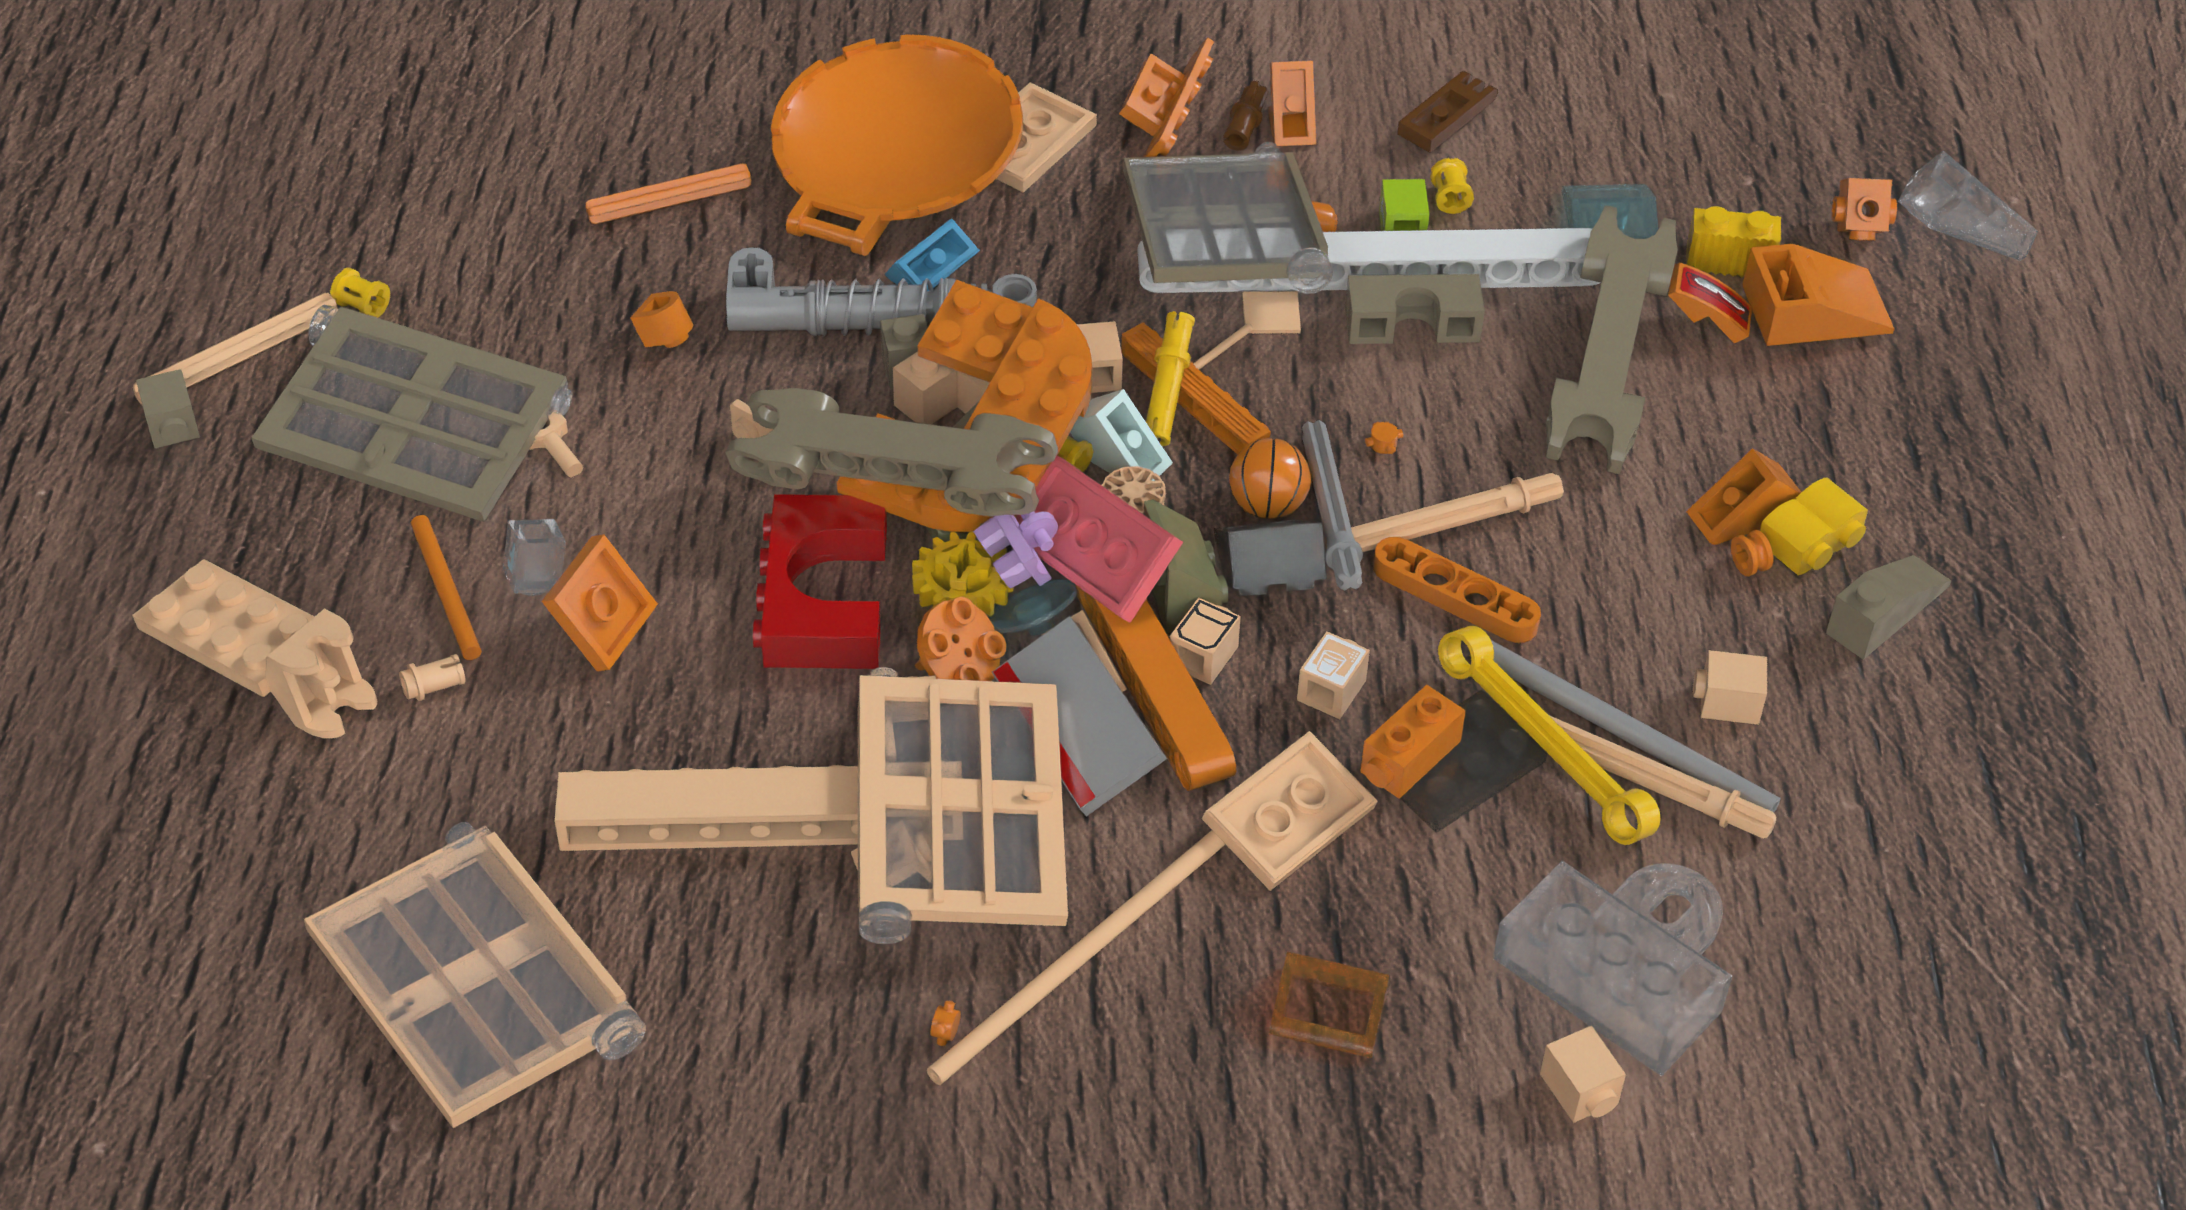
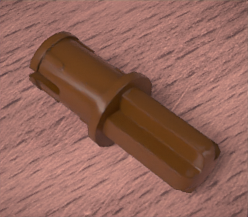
[1223,81,1268,151]

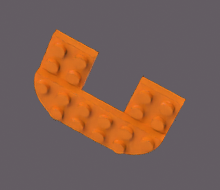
[837,280,1092,532]

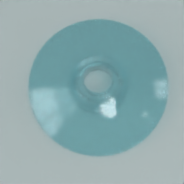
[988,579,1077,636]

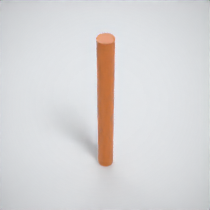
[411,515,482,660]

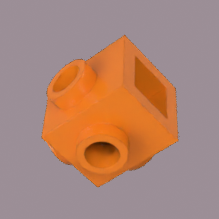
[1832,178,1897,241]

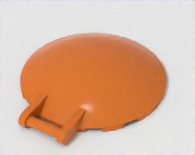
[771,35,1023,256]

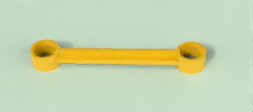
[1438,626,1660,845]

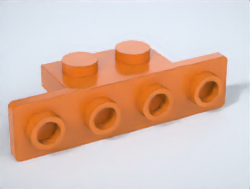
[1119,37,1214,157]

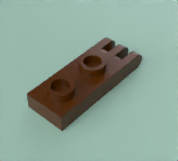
[1397,71,1498,153]

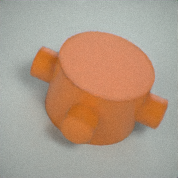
[1365,422,1404,454]
[930,1001,961,1046]

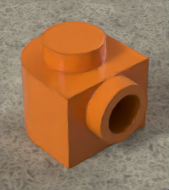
[630,291,693,348]

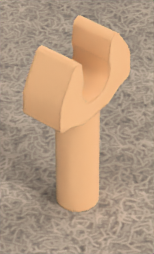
[529,409,583,478]

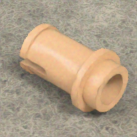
[399,654,466,701]

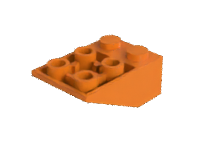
[1742,244,1894,346]

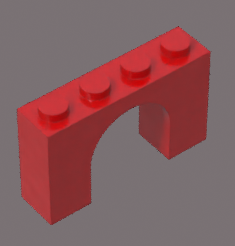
[753,494,887,669]

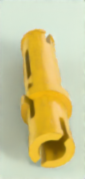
[1146,311,1195,446]

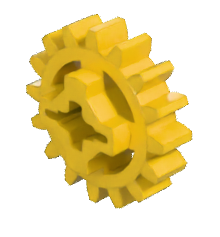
[912,531,1014,616]

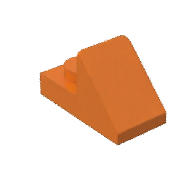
[1268,61,1316,147]

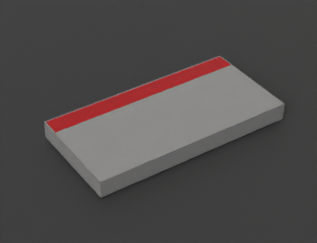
[992,616,1167,816]

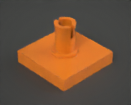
[541,534,658,671]

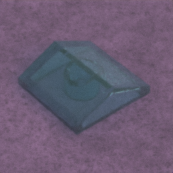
[1562,184,1659,239]

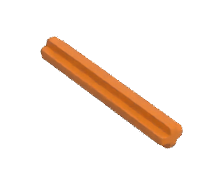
[585,163,751,225]

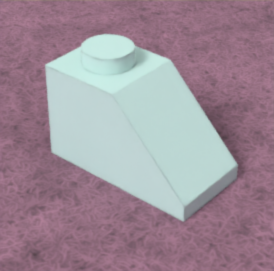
[1070,389,1173,481]

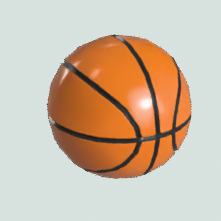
[1229,438,1311,520]

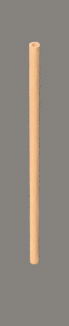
[927,830,1226,1085]

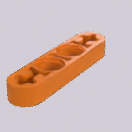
[1373,537,1541,643]

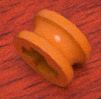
[1731,530,1773,577]

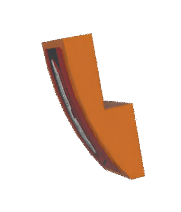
[1668,262,1753,344]

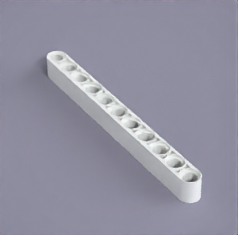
[1137,228,1600,293]

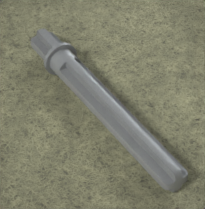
[1302,420,1363,591]

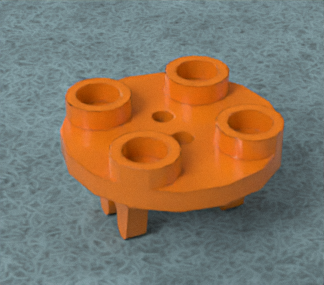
[915,597,1006,681]

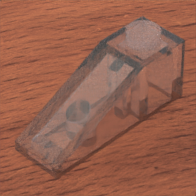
[1898,150,2038,261]

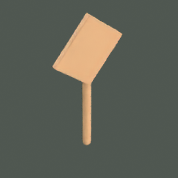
[1193,291,1301,370]

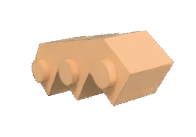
[893,352,989,425]

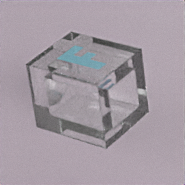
[503,519,566,596]

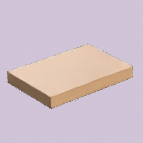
[996,82,1097,193]
[1202,731,1378,891]

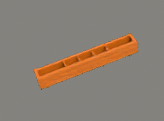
[1121,322,1271,455]

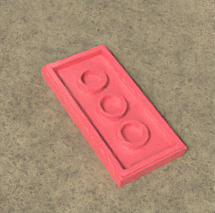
[1015,455,1183,623]

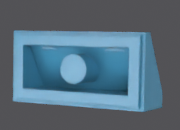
[885,218,980,291]

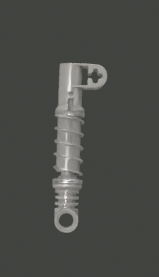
[726,247,1037,337]

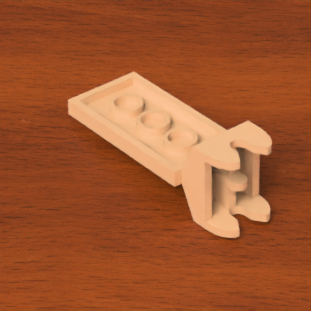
[132,559,378,738]

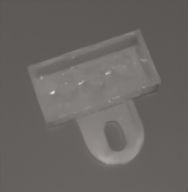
[1493,861,1733,1076]

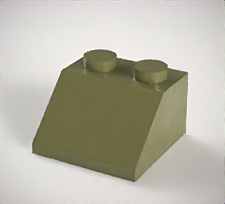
[1143,500,1228,633]

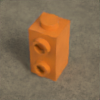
[1361,684,1466,799]

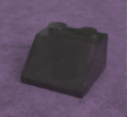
[1213,518,1327,596]

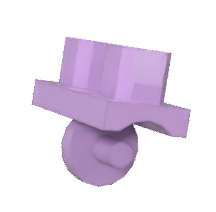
[974,511,1058,589]

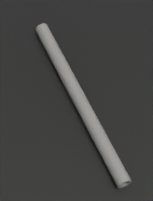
[1491,640,1780,812]

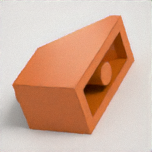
[1686,448,1801,545]

